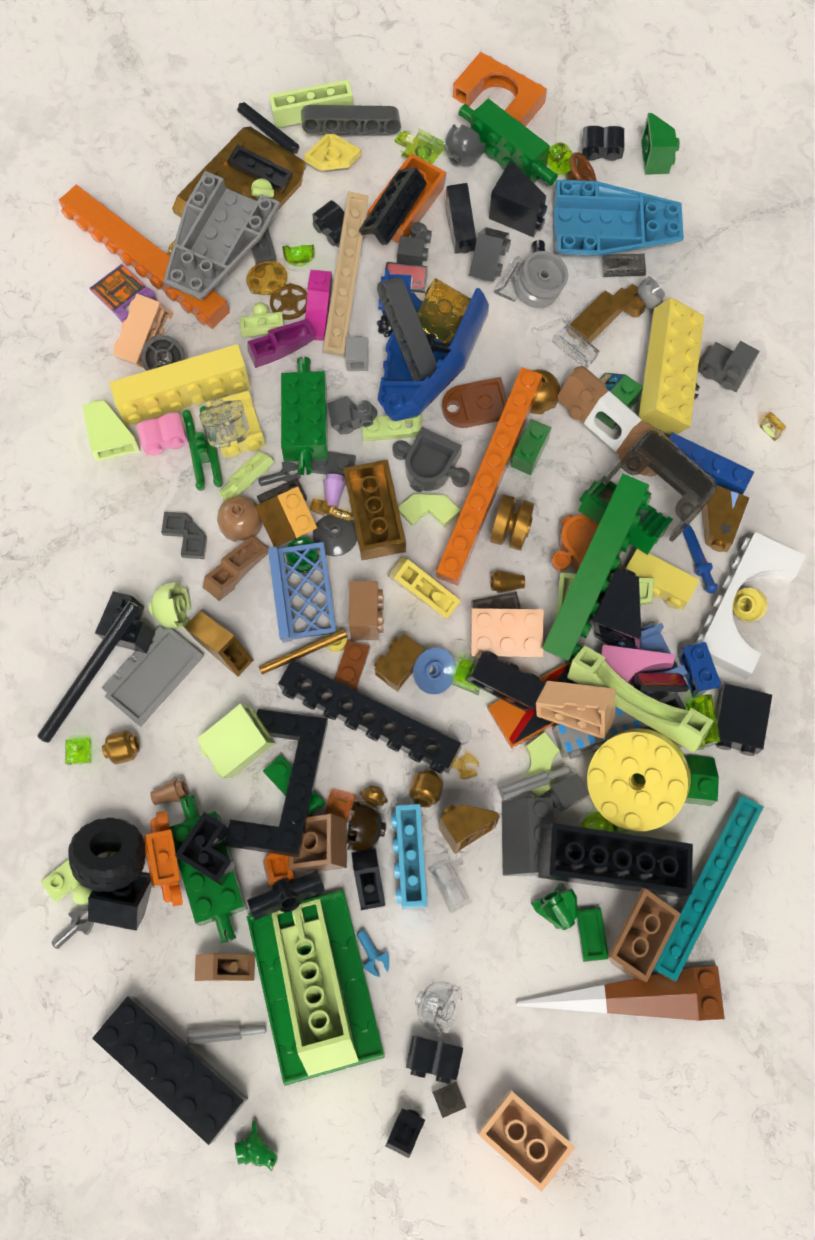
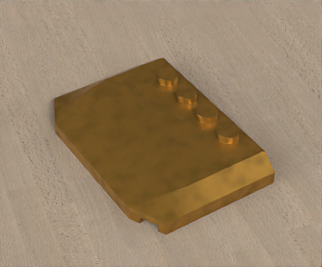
[172,126,306,218]

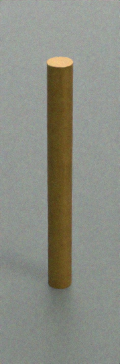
[259,629,348,675]

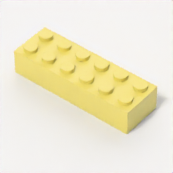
[639,297,704,435]
[109,344,251,426]

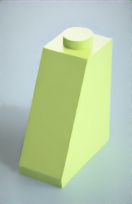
[82,400,140,461]

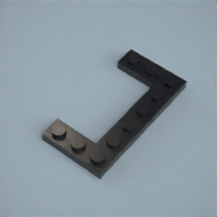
[224,709,328,858]

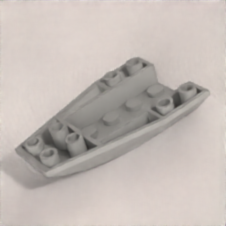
[163,171,280,300]

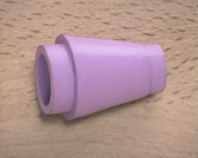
[323,474,346,508]

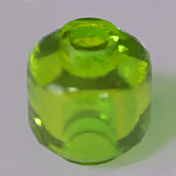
[547,142,573,175]

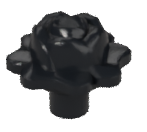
[377,315,393,337]

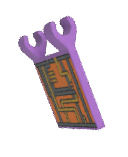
[89,264,157,323]

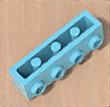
[391,804,427,910]

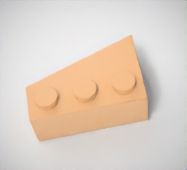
[113,293,173,368]

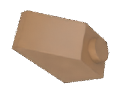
[195,953,255,981]

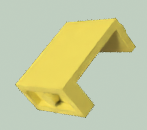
[206,390,266,458]

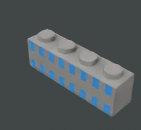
[552,707,653,759]

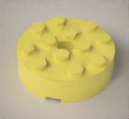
[587,728,691,831]

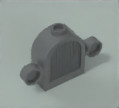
[392,427,470,492]

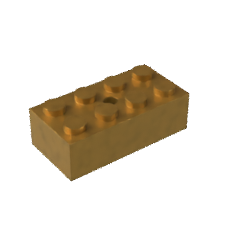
[343,460,406,561]

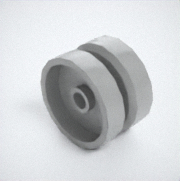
[514,251,569,308]

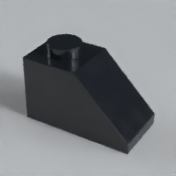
[351,848,386,910]

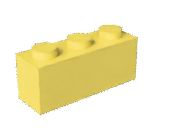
[626,549,700,610]

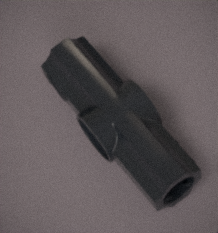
[247,871,325,921]

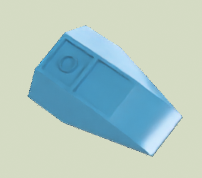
[553,180,684,256]

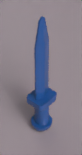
[681,517,718,594]

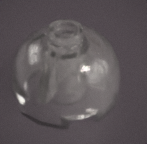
[415,981,462,1037]

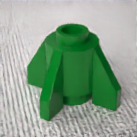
[531,883,577,930]

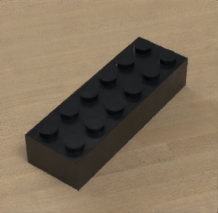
[538,823,693,897]
[92,996,248,1145]

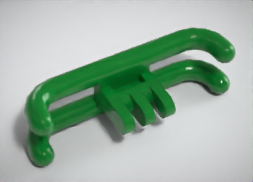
[182,406,223,491]

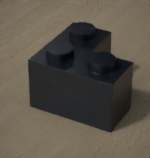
[95,591,155,654]
[175,812,236,886]

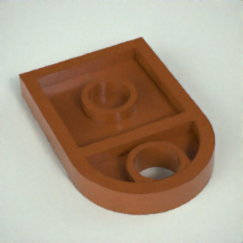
[442,377,507,428]

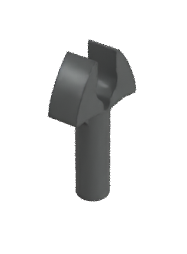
[258,462,301,487]

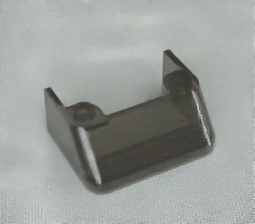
[602,429,717,542]

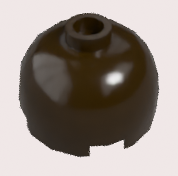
[347,800,386,851]

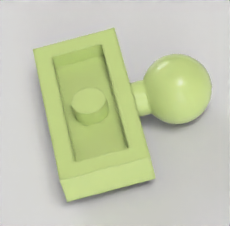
[240,302,284,337]
[41,859,92,905]

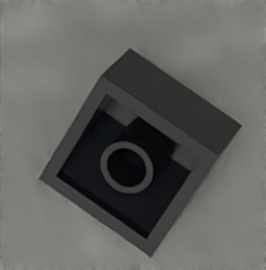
[88,873,152,931]

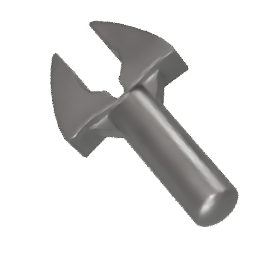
[51,909,94,949]

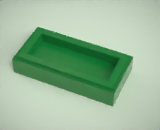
[576,908,608,962]

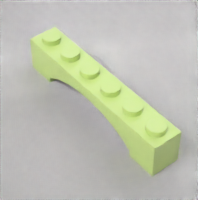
[567,646,713,754]

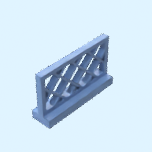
[268,542,337,643]

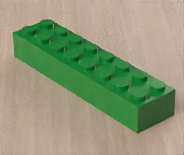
[542,473,652,663]

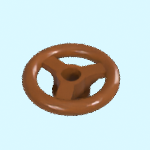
[567,152,597,181]

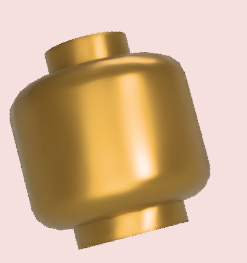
[102,730,140,764]
[409,770,443,808]

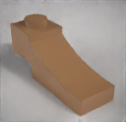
[202,536,268,601]

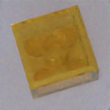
[416,278,471,344]

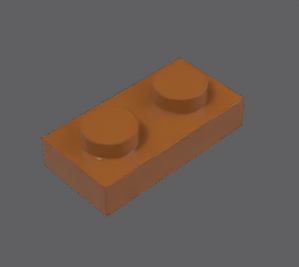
[334,640,370,691]

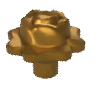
[359,785,388,806]

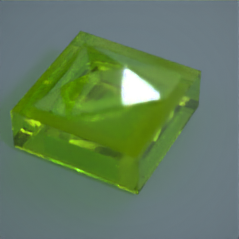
[65,738,91,765]

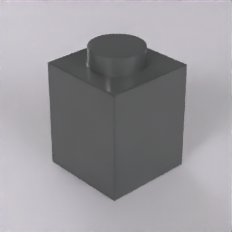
[548,773,589,812]

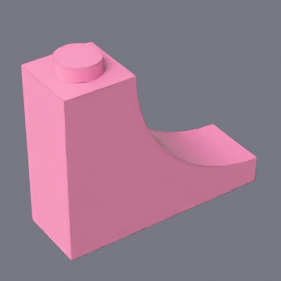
[601,645,675,684]

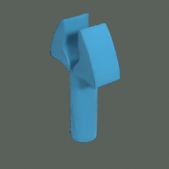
[357,930,389,977]

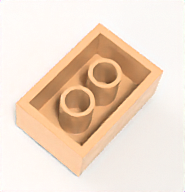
[470,609,544,657]
[477,1090,575,1192]

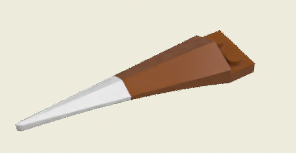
[516,966,725,1021]

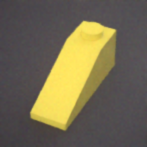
[388,558,461,619]

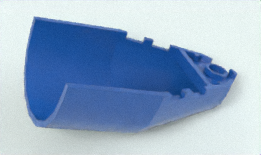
[378,288,489,421]

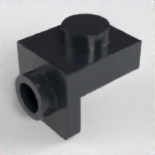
[385,1108,425,1158]

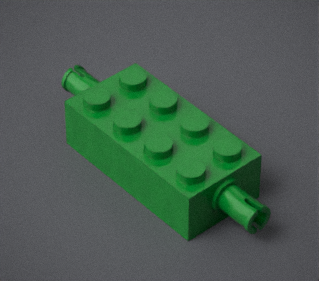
[458,98,558,186]
[281,357,328,475]
[169,795,248,944]

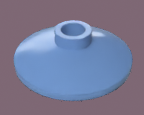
[413,647,456,694]

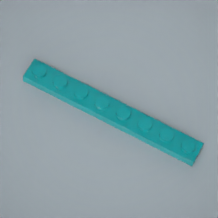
[653,795,764,982]

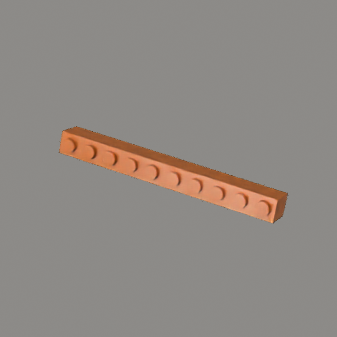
[59,184,230,329]
[436,367,543,586]

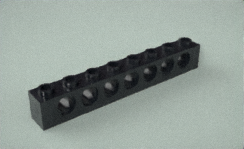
[278,660,462,774]

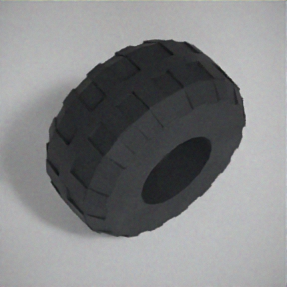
[68,817,146,892]

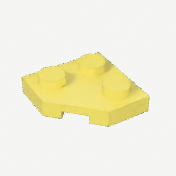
[304,134,361,171]

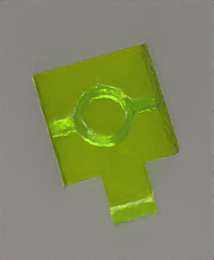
[395,128,445,164]

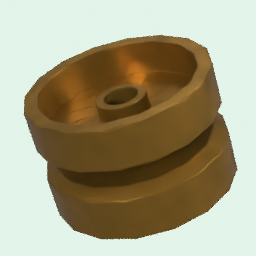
[490,494,535,551]

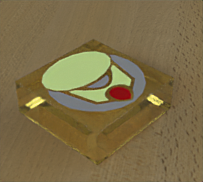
[759,412,786,441]

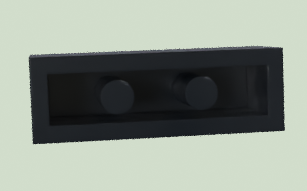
[464,651,545,712]

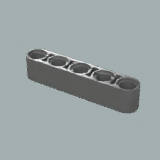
[301,105,401,135]
[377,277,438,381]

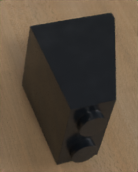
[489,161,548,238]
[594,569,642,650]

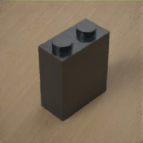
[710,683,772,756]

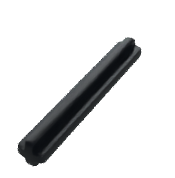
[237,102,300,154]

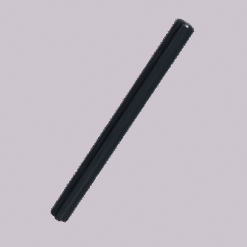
[37,602,140,743]

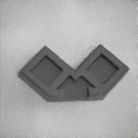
[161,512,207,559]

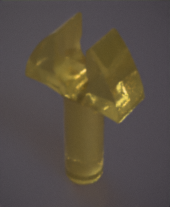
[310,499,353,521]
[452,752,480,780]

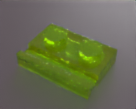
[686,694,720,750]

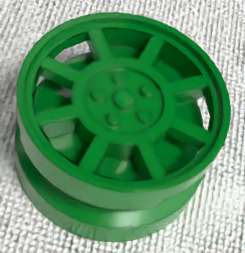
[286,537,319,573]

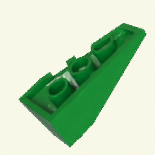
[634,755,719,806]

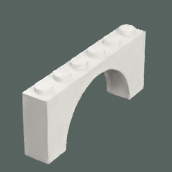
[695,532,806,680]

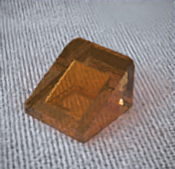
[325,789,356,823]

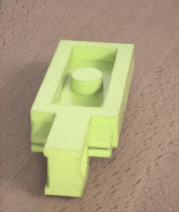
[218,451,274,501]

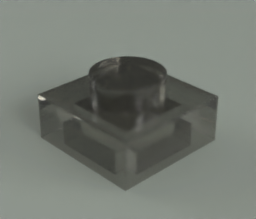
[432,1081,466,1118]

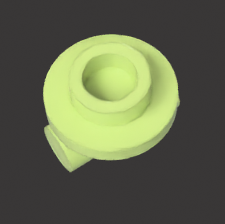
[251,179,274,199]

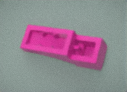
[305,269,333,341]

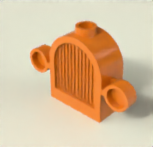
[551,514,599,572]
[144,810,183,907]

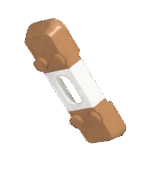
[557,366,674,477]

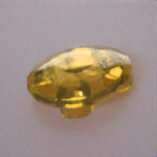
[246,261,288,295]

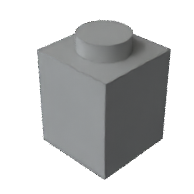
[346,336,368,371]

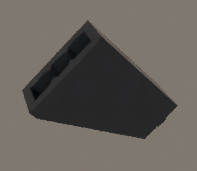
[446,183,476,254]

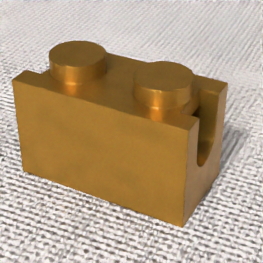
[374,634,425,692]

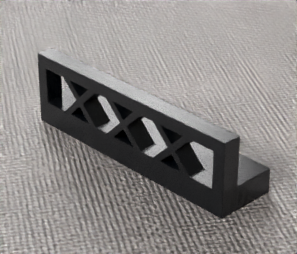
[358,167,427,245]

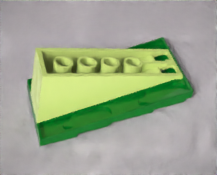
[246,890,385,1086]

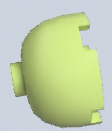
[149,581,191,628]

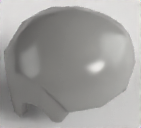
[638,276,666,310]

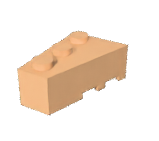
[536,681,616,740]

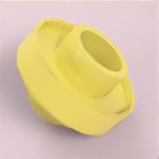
[733,587,768,622]

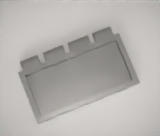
[102,625,204,727]

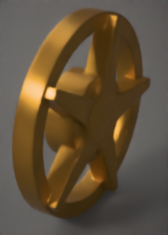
[270,283,307,320]

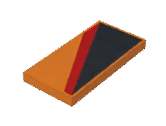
[487,662,577,749]

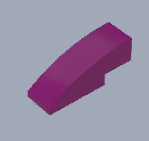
[247,319,316,368]

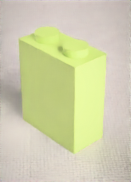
[197,704,276,778]

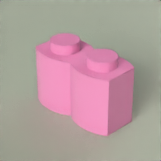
[136,413,188,456]

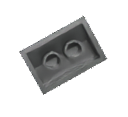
[502,798,554,876]

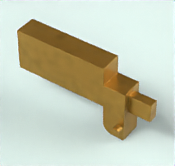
[569,283,646,345]

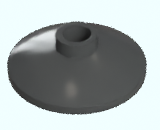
[313,514,357,556]

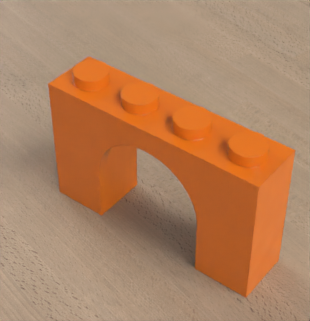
[453,52,547,127]

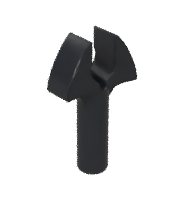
[426,334,451,353]

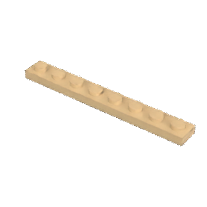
[322,191,369,357]

